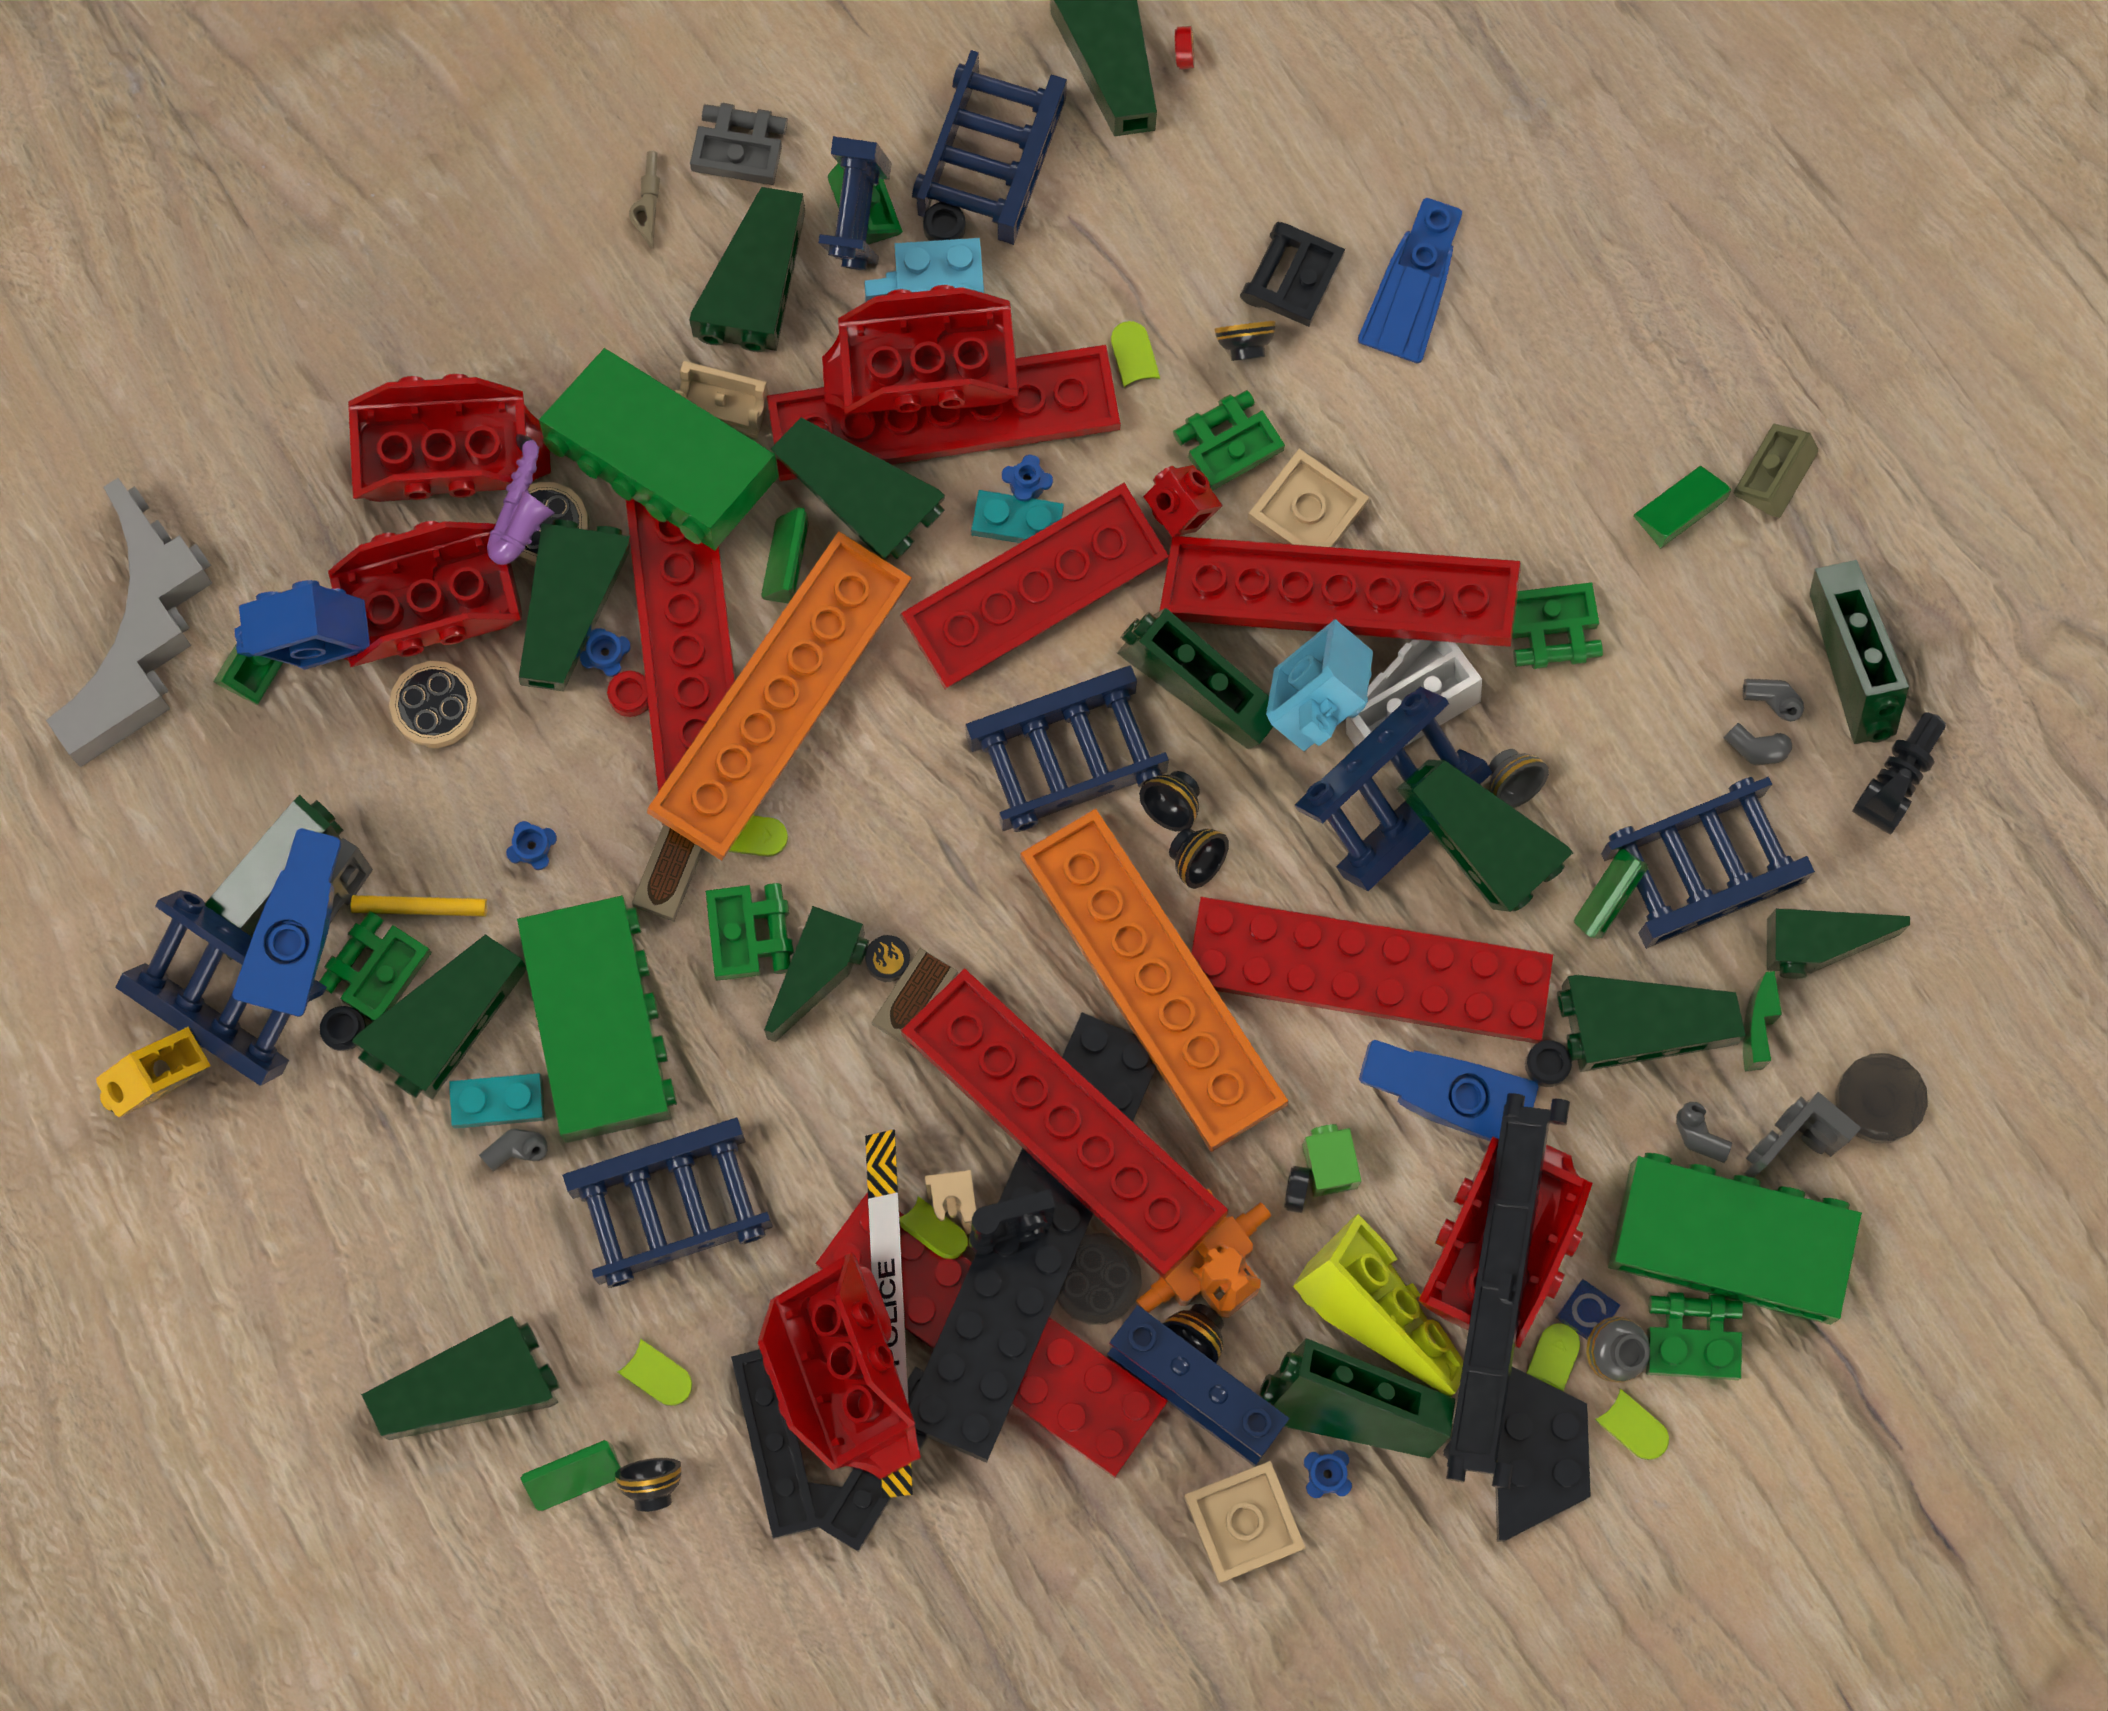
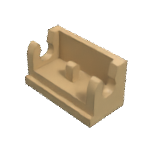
[675,361,769,438]
[925,1170,976,1236]

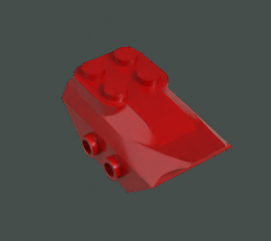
[822,285,1019,414]
[348,374,551,502]
[328,521,522,668]
[1418,1136,1593,1348]
[758,1252,921,1479]

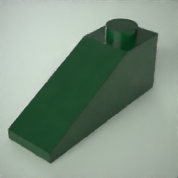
[764,906,869,1042]
[1767,908,1910,979]

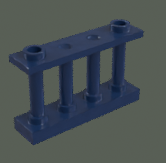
[912,50,1067,245]
[818,136,892,271]
[965,665,1169,832]
[1294,686,1493,891]
[1601,776,1815,949]
[115,890,327,1086]
[562,1117,773,1288]
[1107,1305,1290,1467]

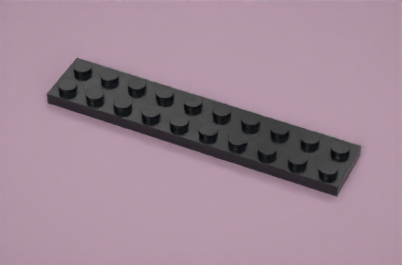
[909,1012,1156,1463]

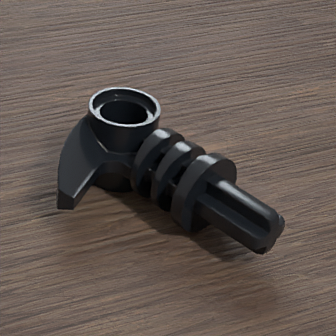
[1852,712,1946,835]

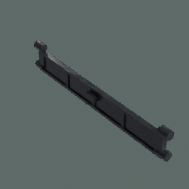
[1446,1093,1570,1489]

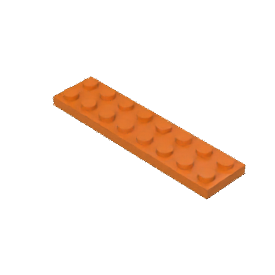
[647,531,912,861]
[1020,808,1289,1152]

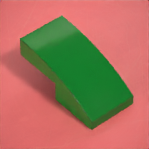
[1743,971,1782,1072]

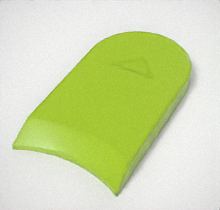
[1111,321,1160,388]
[728,815,788,857]
[899,1196,968,1259]
[1526,1323,1580,1391]
[617,1338,692,1406]
[1595,1389,1669,1460]

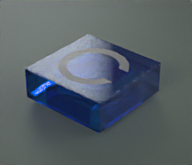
[1555,1279,1621,1340]

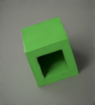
[1302,1124,1362,1197]

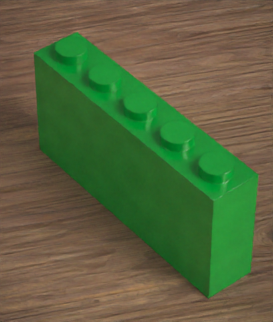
[539,348,779,551]
[517,895,677,1143]
[1608,1153,1862,1325]

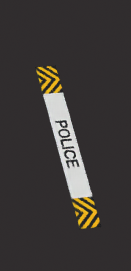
[865,1129,913,1499]

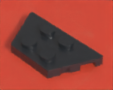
[1495,1367,1591,1542]

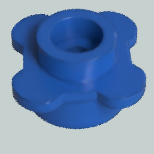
[1002,455,1053,502]
[580,628,631,677]
[506,821,557,870]
[1304,1450,1352,1499]

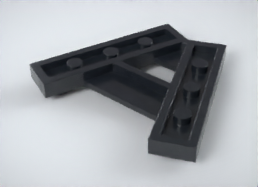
[731,1349,928,1552]

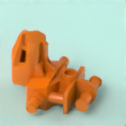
[1136,1188,1272,1318]

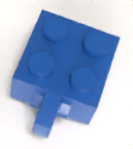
[235,580,370,670]

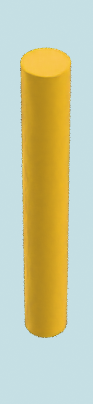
[351,895,487,917]

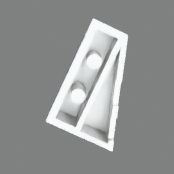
[1346,639,1482,748]

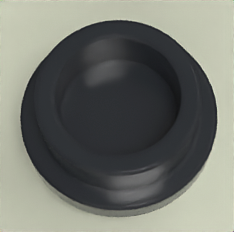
[320,1006,366,1051]

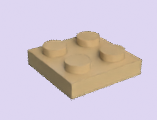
[1248,449,1369,547]
[1184,1461,1306,1584]

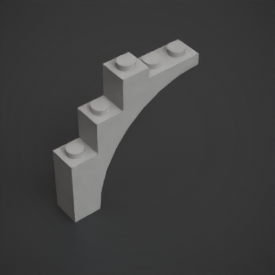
[46,478,212,767]

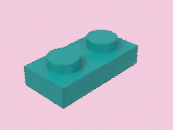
[971,490,1064,543]
[449,1073,545,1129]

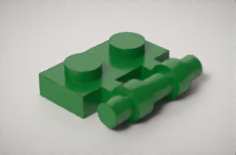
[1173,390,1285,491]
[1512,582,1603,669]
[705,883,794,981]
[319,911,432,1021]
[1646,1292,1743,1381]

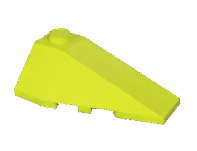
[1293,1214,1464,1397]

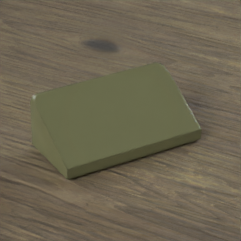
[1733,423,1818,518]

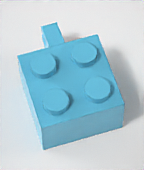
[864,238,984,302]
[1266,619,1373,751]

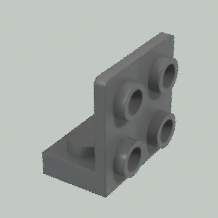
[1744,1092,1861,1178]

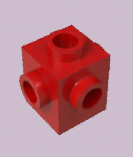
[1143,465,1223,537]

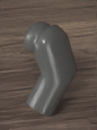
[1743,679,1804,722]
[1724,723,1792,765]
[1676,1102,1732,1163]
[479,1129,548,1172]

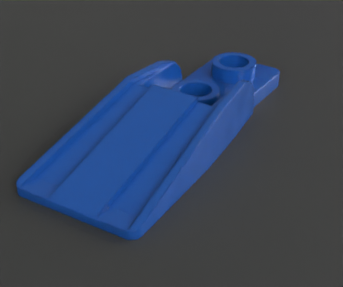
[1358,198,1462,363]
[232,828,342,1017]
[1359,1040,1539,1141]

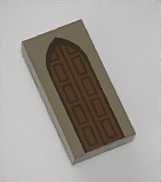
[632,824,704,922]
[872,948,958,1048]

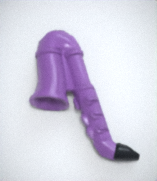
[487,434,555,565]

